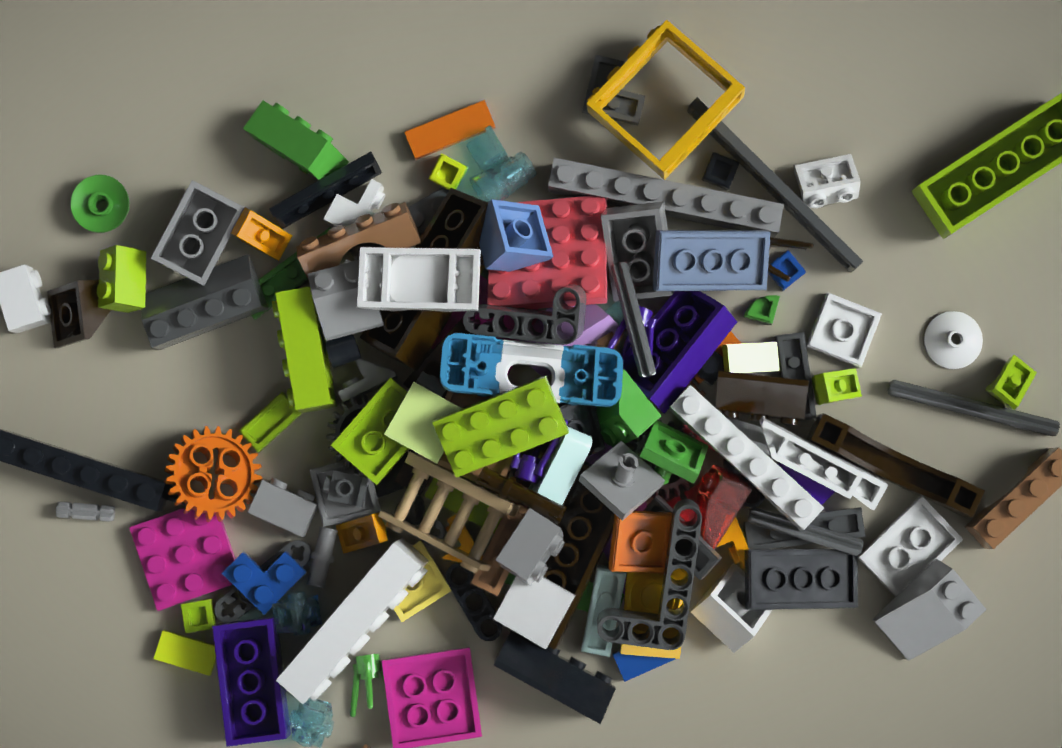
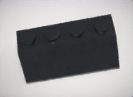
[494,630,616,724]

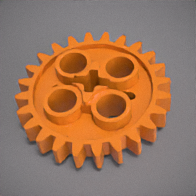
[164,426,262,522]

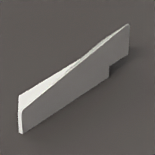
[759,417,888,510]

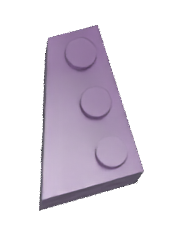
[519,304,619,377]

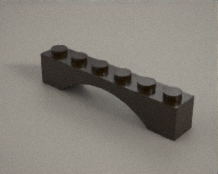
[806,413,985,518]

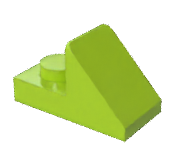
[985,355,1037,410]
[812,368,862,405]

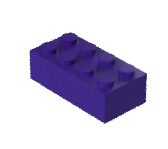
[622,291,737,414]
[212,616,291,747]

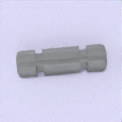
[56,502,115,522]

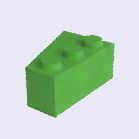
[243,100,349,181]

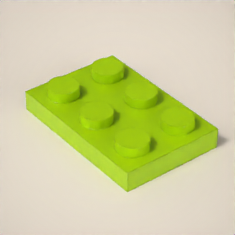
[331,378,409,485]

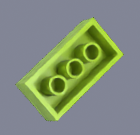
[272,286,337,413]

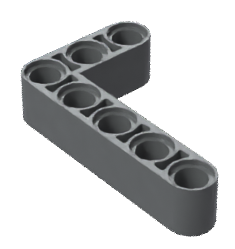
[597,499,702,650]

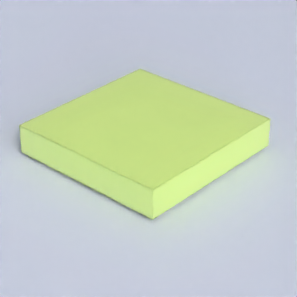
[384,382,462,464]

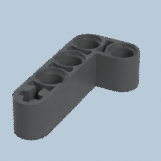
[463,284,586,345]

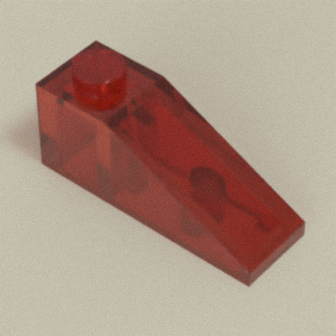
[697,464,752,550]

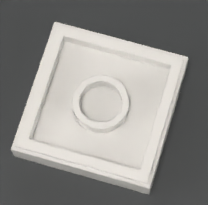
[806,292,882,368]
[493,577,576,649]

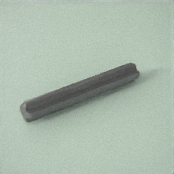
[611,262,656,378]
[748,507,864,556]

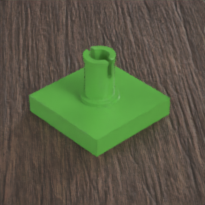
[639,420,709,485]

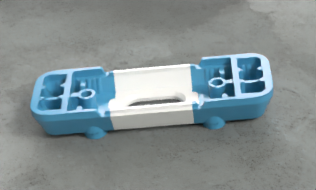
[440,333,623,407]

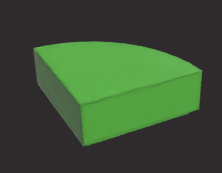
[743,295,780,325]

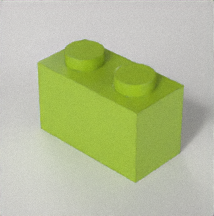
[97,245,147,313]

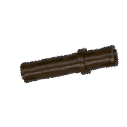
[476,466,567,524]

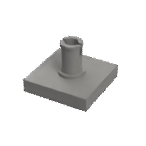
[579,441,665,521]

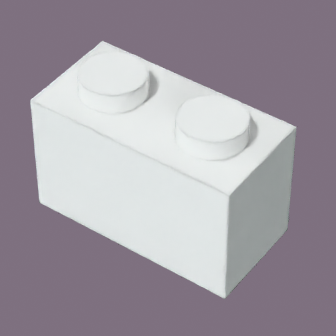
[0,264,51,334]

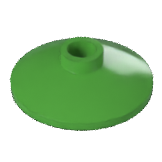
[70,175,130,233]

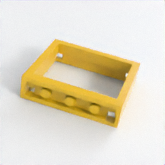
[586,20,745,180]

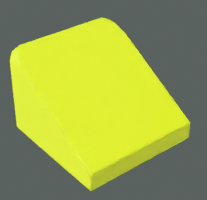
[428,153,468,190]

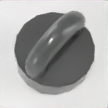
[394,495,425,525]

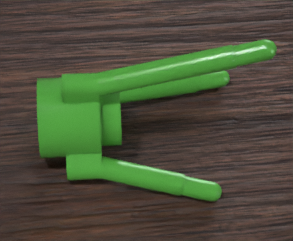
[350,654,385,717]

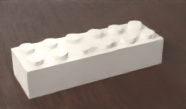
[276,538,429,704]

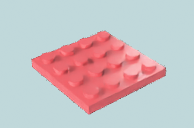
[487,196,607,309]

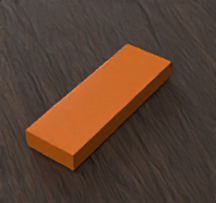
[404,100,496,160]

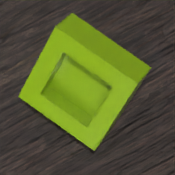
[181,599,216,634]

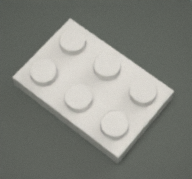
[858,496,963,597]

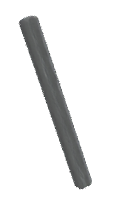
[888,380,1060,436]

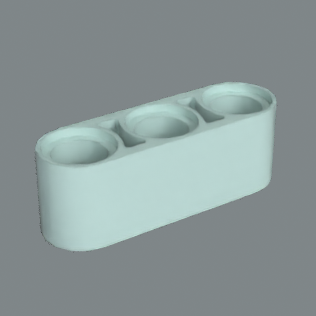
[528,426,592,505]

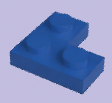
[222,551,307,615]

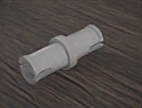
[306,527,338,588]

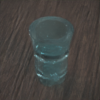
[469,152,537,202]

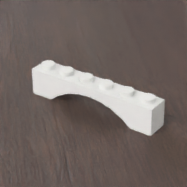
[669,385,824,531]

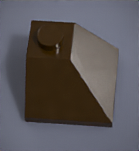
[47,280,111,348]

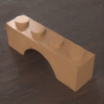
[297,202,421,280]
[965,447,1062,549]

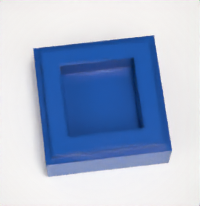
[768,250,806,291]

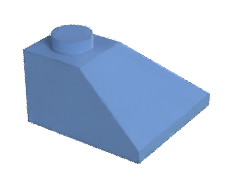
[479,199,554,272]

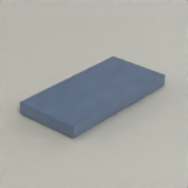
[653,230,771,291]

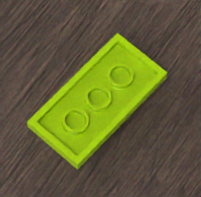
[432,375,569,478]

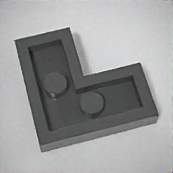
[582,55,645,126]

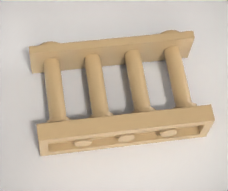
[378,452,520,573]

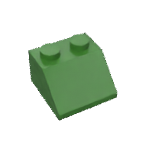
[596,369,661,448]

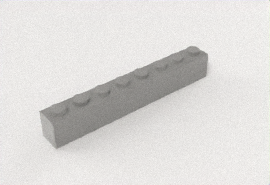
[548,158,784,238]

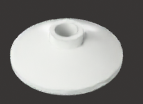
[924,311,983,369]

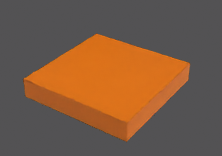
[608,511,672,573]

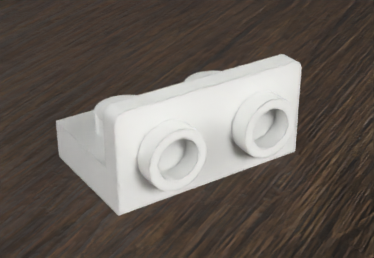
[794,154,861,208]

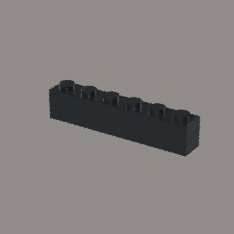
[0,429,172,511]

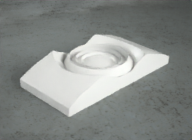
[357,247,481,312]

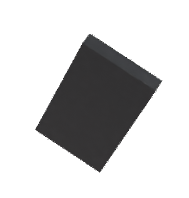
[745,549,858,610]

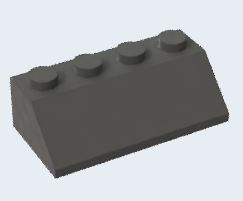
[141,254,269,350]

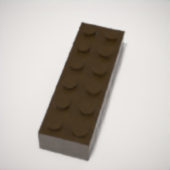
[360,188,488,371]
[543,461,614,650]

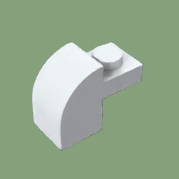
[323,179,385,227]

